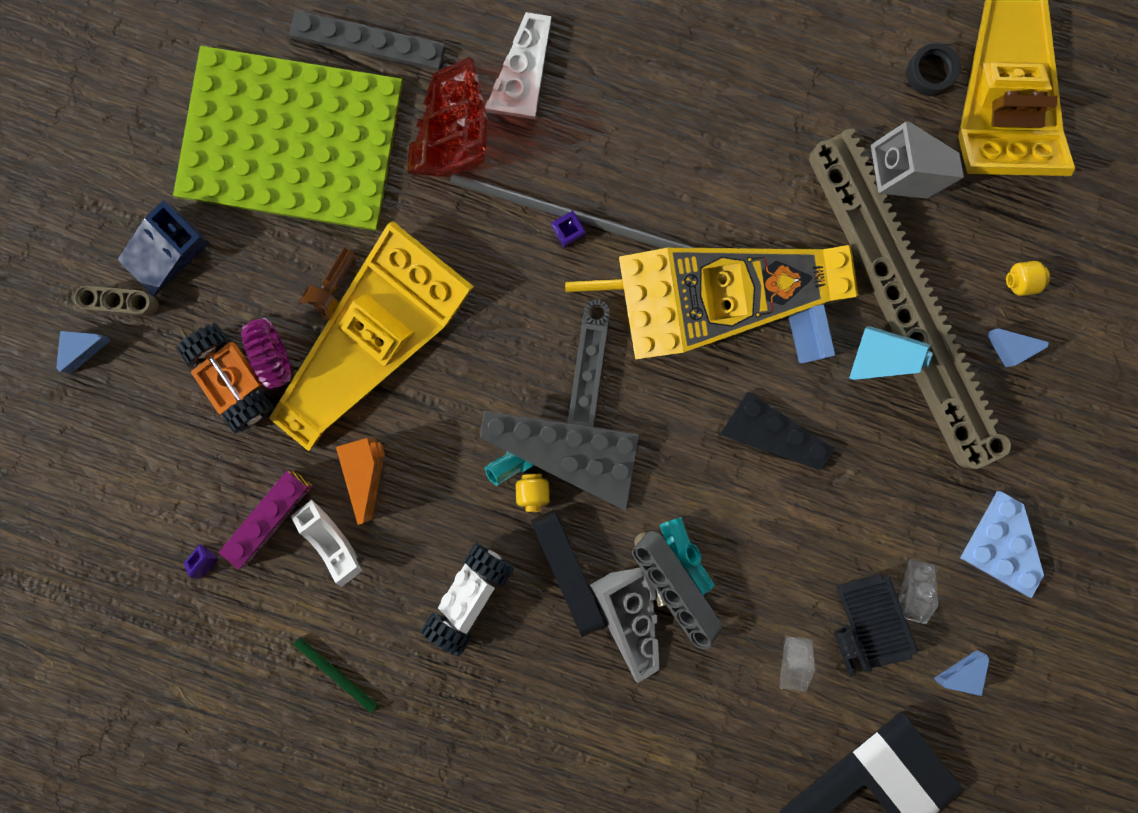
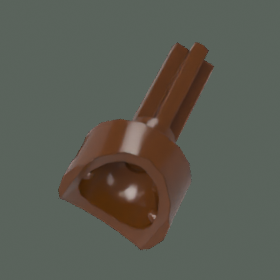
[298,247,356,321]

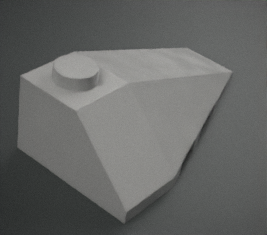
[589,568,659,683]

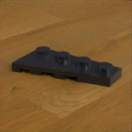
[719,392,834,470]

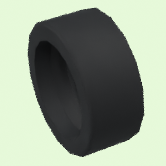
[906,43,961,96]

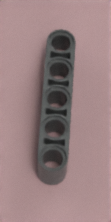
[632,531,722,649]

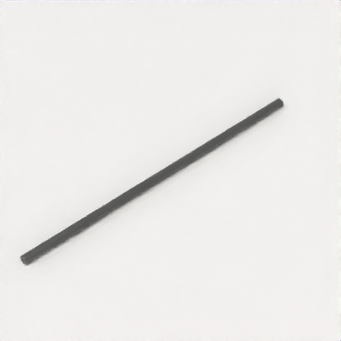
[450,173,695,248]

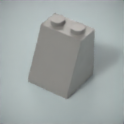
[871,122,964,199]

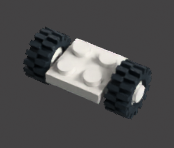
[421,543,515,656]

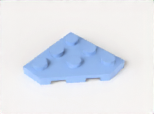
[960,491,1044,598]

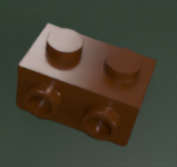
[991,91,1057,128]

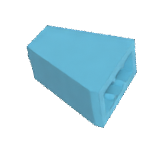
[849,326,933,380]

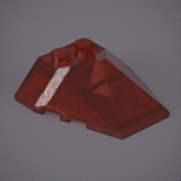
[407,57,488,177]

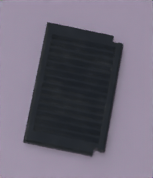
[836,574,919,668]

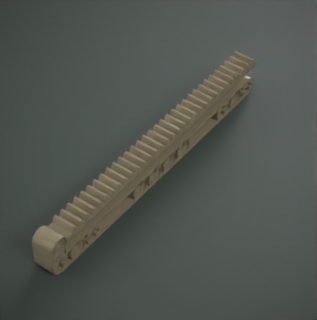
[809,129,1011,469]

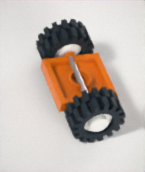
[176,323,275,434]

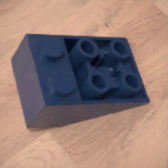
[117,200,210,296]

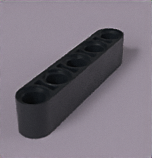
[531,510,606,637]

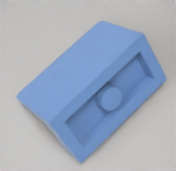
[788,304,835,363]

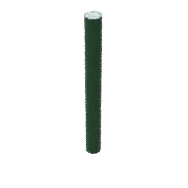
[293,637,378,713]

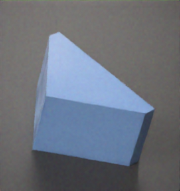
[987,328,1049,367]
[56,331,111,374]
[934,650,989,696]

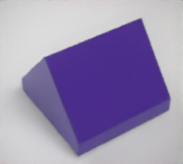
[184,544,219,579]

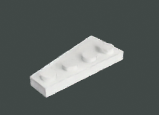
[484,12,551,119]

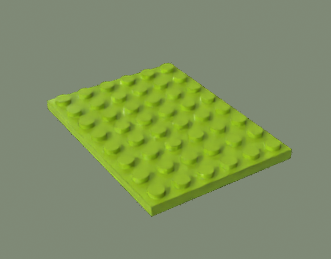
[173,46,403,231]

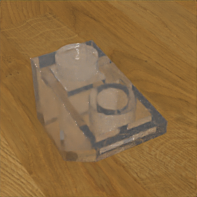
[899,559,938,624]

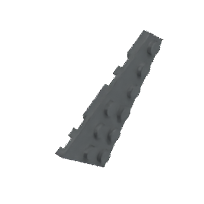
[480,411,639,511]

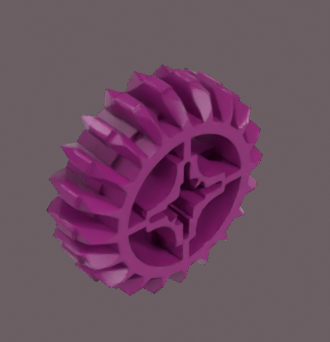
[241,318,292,389]

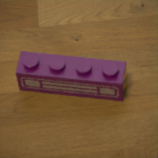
[218,470,314,570]

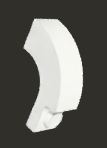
[291,500,362,587]

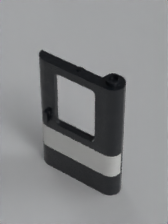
[779,712,964,813]

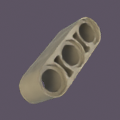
[74,286,159,317]

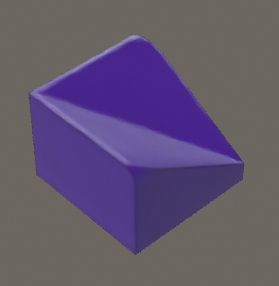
[551,210,586,248]

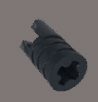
[833,625,873,677]

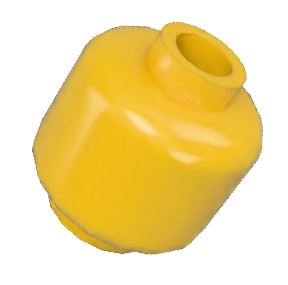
[1006,261,1050,296]
[515,474,550,512]

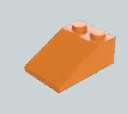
[336,438,385,525]

